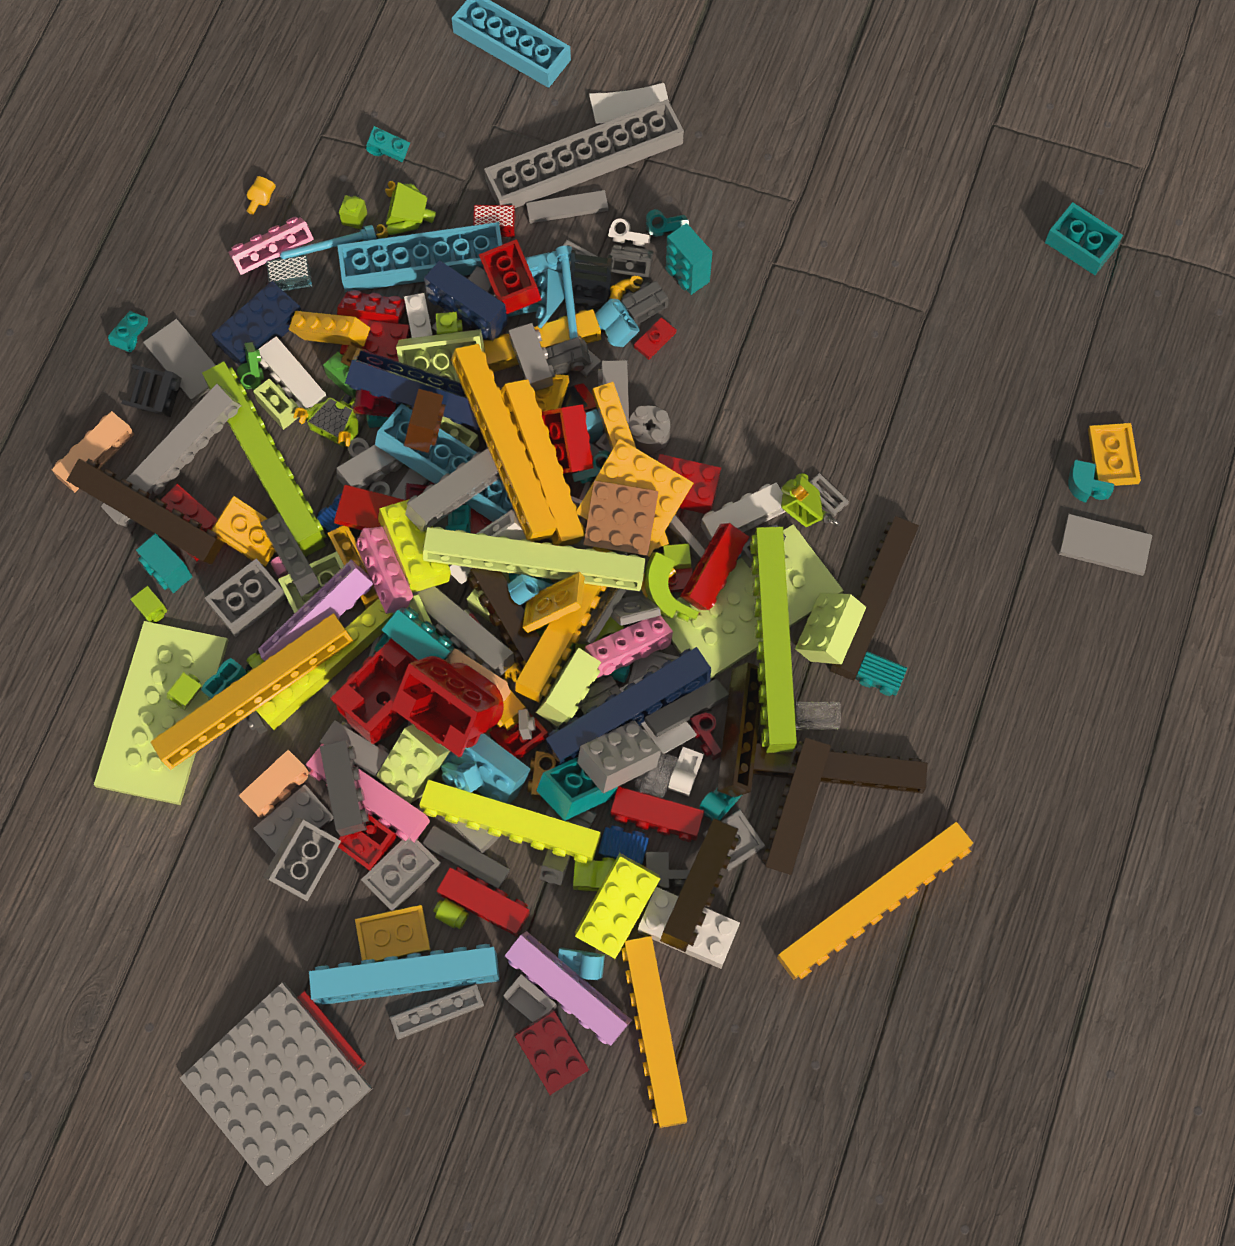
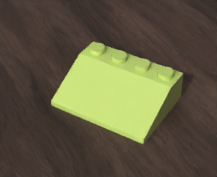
[396,329,485,407]

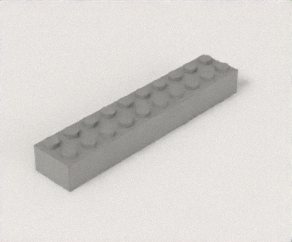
[484,99,684,208]

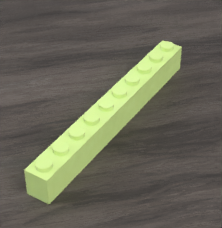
[423,527,645,591]

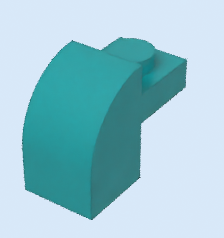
[1068,460,1114,503]

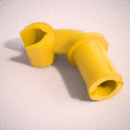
[609,276,643,301]

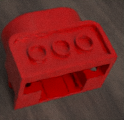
[330,638,418,744]
[391,656,504,757]

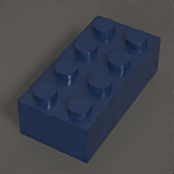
[424,260,508,342]
[212,281,302,366]

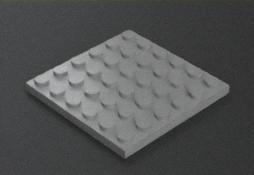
[180,983,373,1186]

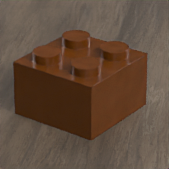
[404,389,446,453]

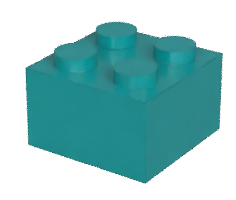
[136,533,192,593]

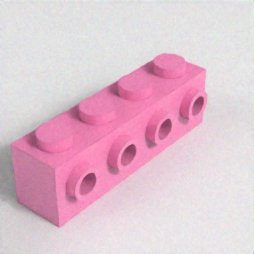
[228,217,314,275]
[356,527,413,614]
[585,616,673,678]

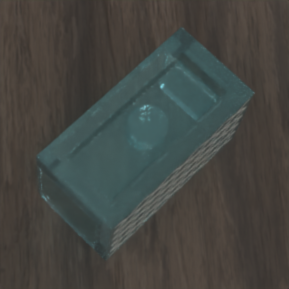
[266,255,313,291]

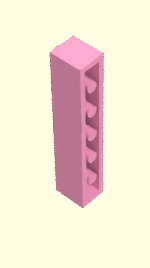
[306,744,430,842]

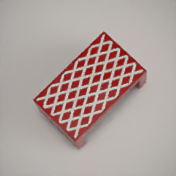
[473,205,516,237]

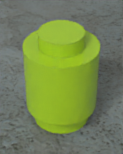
[434,898,469,929]

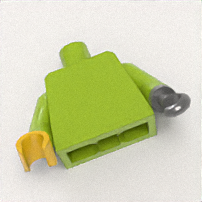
[781,473,840,527]

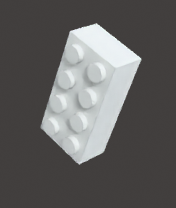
[638,887,740,969]

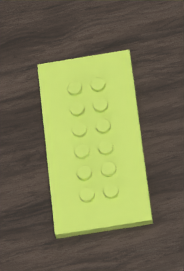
[661,524,843,679]
[94,621,229,805]

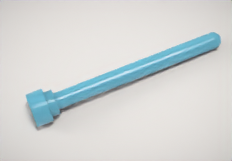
[280,225,376,260]
[556,246,578,339]

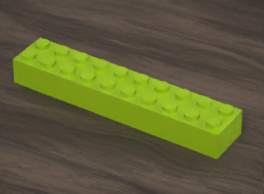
[202,362,326,557]
[750,527,797,753]

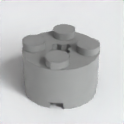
[628,406,670,454]

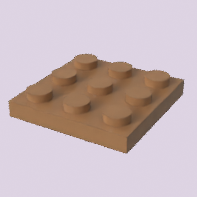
[584,481,659,556]

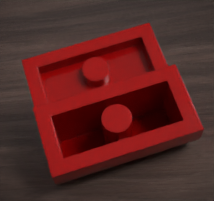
[489,713,548,760]
[338,814,396,871]

